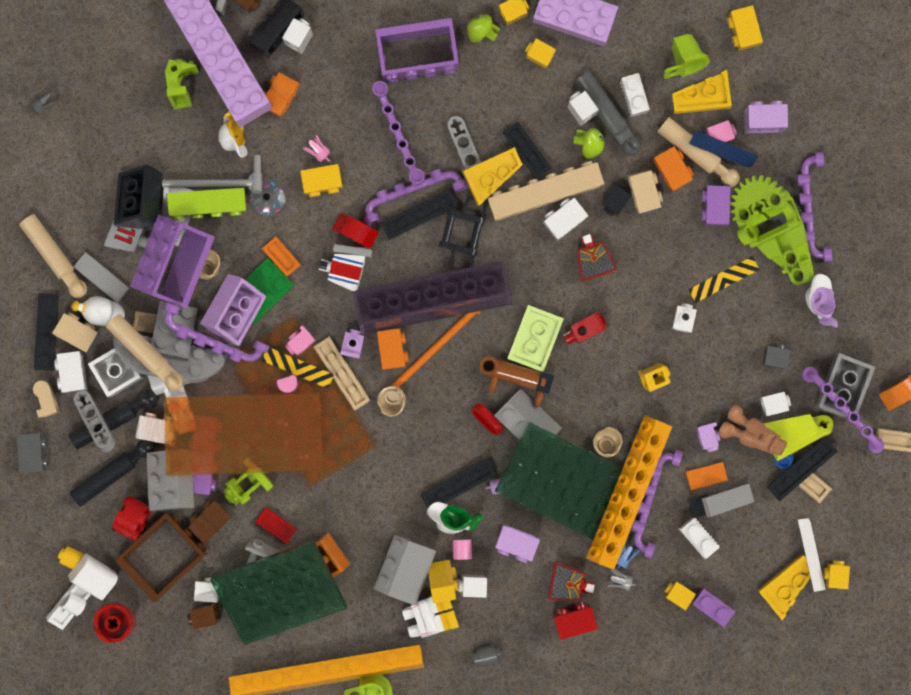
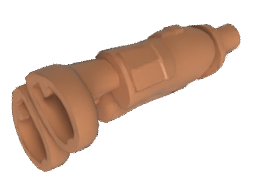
[719,405,787,456]

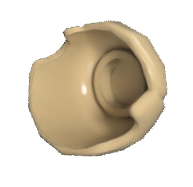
[199,250,221,280]
[377,385,406,417]
[593,427,623,458]

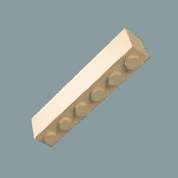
[488,161,604,222]

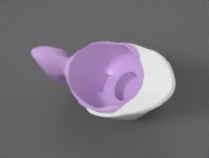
[805,274,838,328]

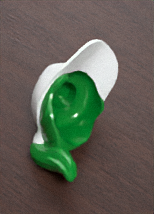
[427,502,484,534]

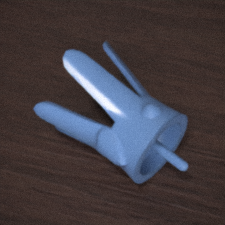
[617,542,640,570]

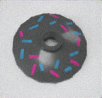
[248,179,286,216]

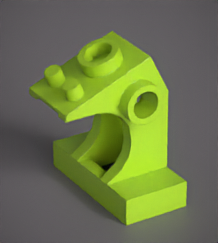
[165,59,199,109]
[224,457,274,505]

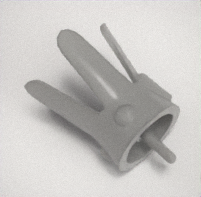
[606,569,636,591]

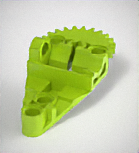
[730,175,814,285]

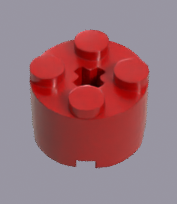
[112,495,153,541]
[93,602,136,643]

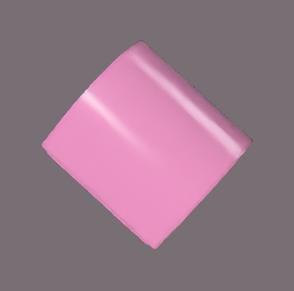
[277,375,298,393]
[452,539,472,560]

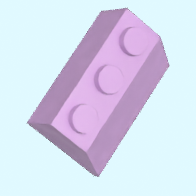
[200,274,266,346]

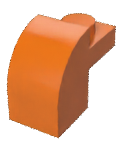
[879,374,911,411]

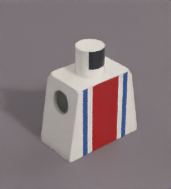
[319,254,366,293]

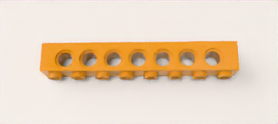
[586,415,672,570]

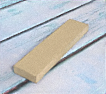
[313,336,371,411]

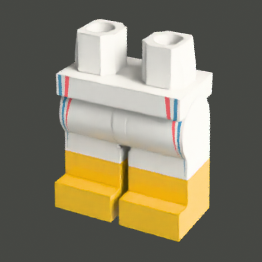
[402,596,459,638]

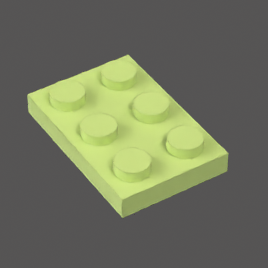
[507,305,564,372]

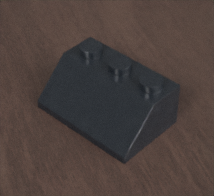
[249,0,305,59]
[113,164,163,229]

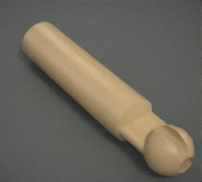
[657,117,740,187]
[19,214,87,298]
[106,314,184,391]

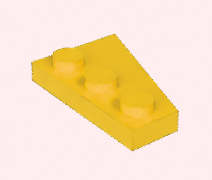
[672,70,732,114]
[462,147,522,206]
[758,554,811,621]

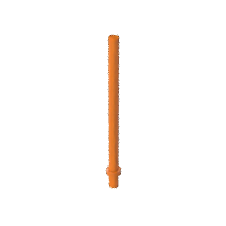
[391,298,487,387]

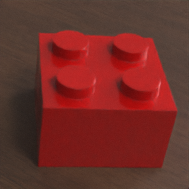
[552,601,598,640]

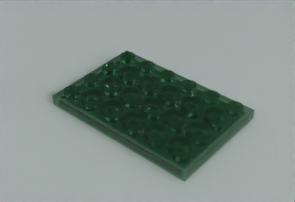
[495,422,623,540]
[210,539,347,645]

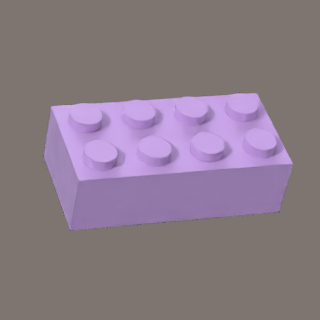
[533,0,618,47]

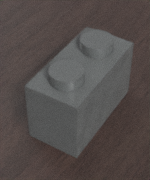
[17,433,49,473]

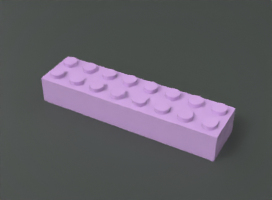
[164,0,273,128]

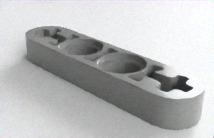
[447,116,481,170]
[73,390,116,452]

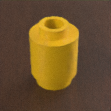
[58,546,85,570]

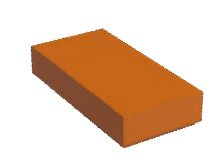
[262,236,301,277]
[686,462,728,490]

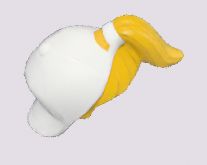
[219,111,247,158]
[71,296,125,326]

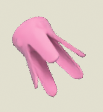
[303,135,331,163]

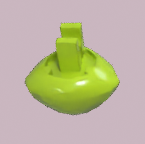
[467,14,500,43]
[574,128,605,159]

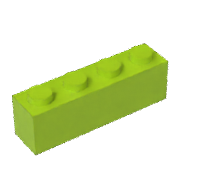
[166,188,246,220]

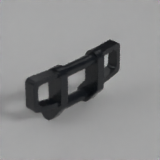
[439,195,488,274]

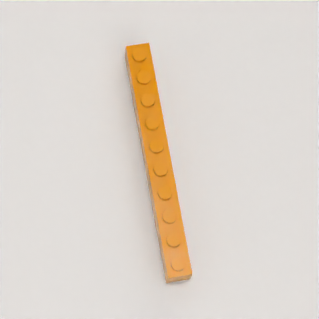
[229,645,424,695]

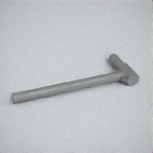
[162,155,262,194]

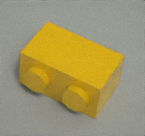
[727,5,763,51]
[300,164,343,198]
[428,560,459,603]

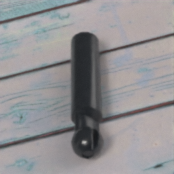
[68,390,158,450]
[70,440,155,507]

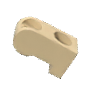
[33,381,60,418]

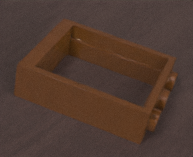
[115,512,207,603]

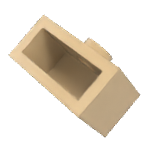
[627,169,663,214]
[52,312,98,353]

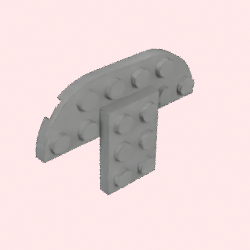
[113,301,228,383]

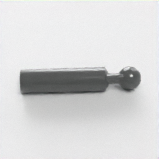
[574,71,641,156]

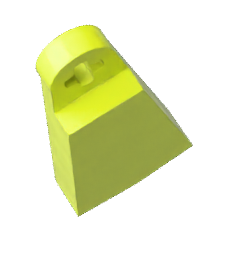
[764,414,833,461]

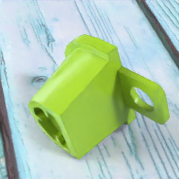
[663,34,710,79]
[344,675,392,695]

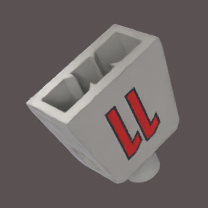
[104,220,149,253]

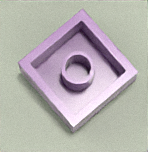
[744,101,788,133]
[495,524,540,563]

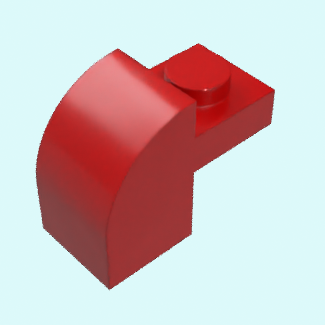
[332,213,379,249]

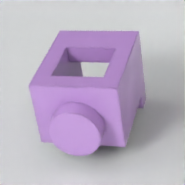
[340,329,365,359]
[696,422,720,452]

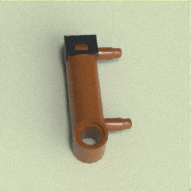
[479,356,554,407]

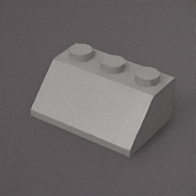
[494,388,562,456]
[374,535,436,605]

